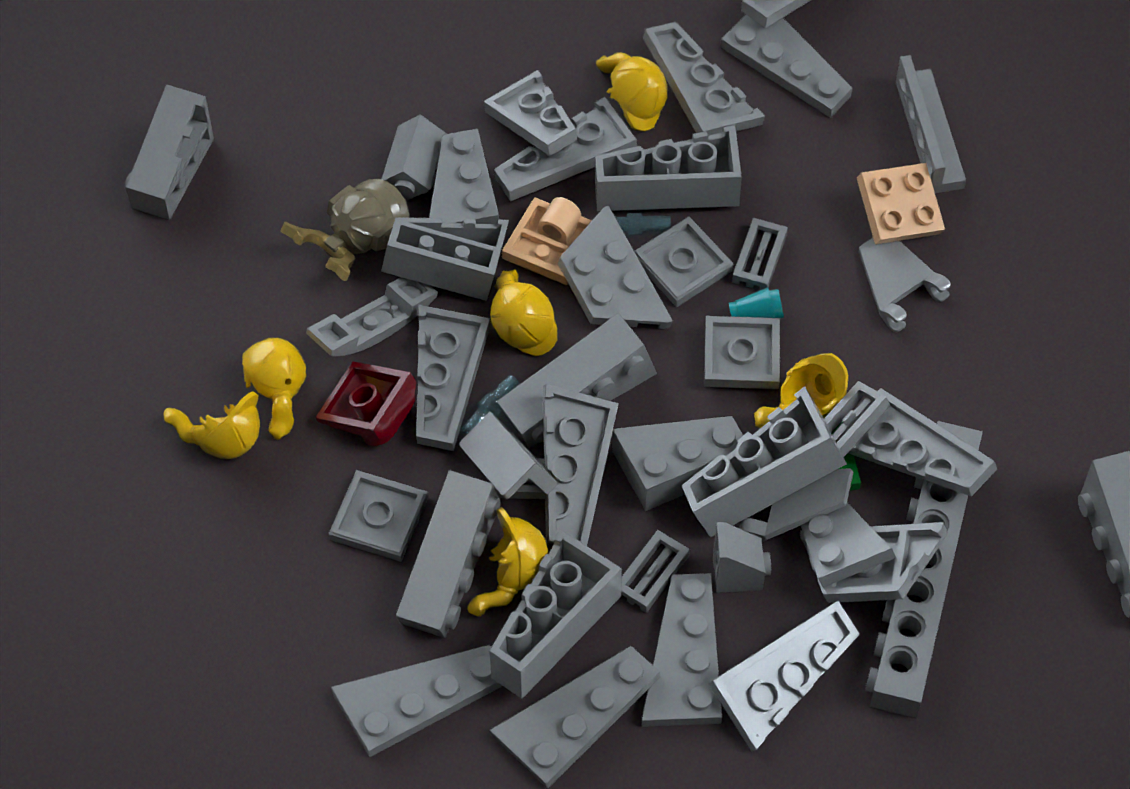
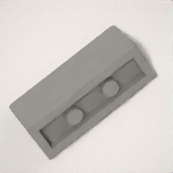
[459,412,558,499]

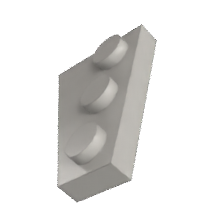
[483,70,577,156]
[801,503,896,587]

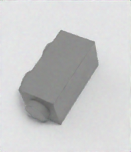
[381,115,446,201]

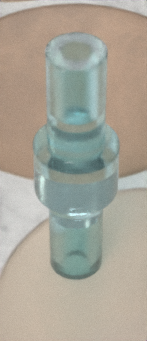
[615,213,671,235]
[462,375,519,435]

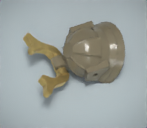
[280,179,409,281]

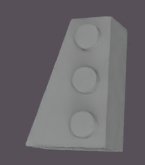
[125,84,214,220]
[429,129,499,224]
[381,217,509,301]
[612,416,743,511]

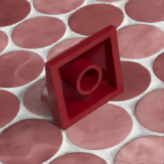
[315,361,416,446]

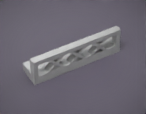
[896,55,966,193]

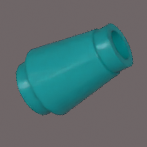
[729,287,784,318]

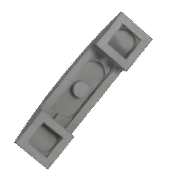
[306,277,438,356]

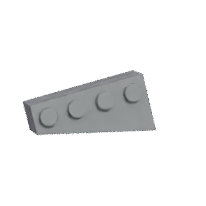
[595,125,742,211]
[497,313,657,447]
[681,386,846,537]
[1078,451,1130,618]
[396,470,501,638]
[490,529,621,699]

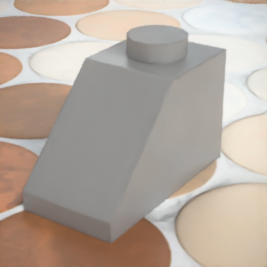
[713,522,771,593]

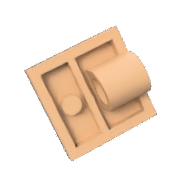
[856,163,945,245]
[502,197,592,285]

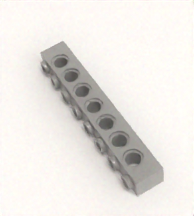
[865,421,983,718]

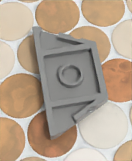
[558,206,673,329]
[800,522,947,603]

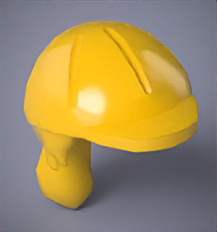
[596,52,667,131]
[490,269,558,356]
[242,338,306,440]
[754,353,849,428]
[163,391,260,459]
[467,507,548,617]

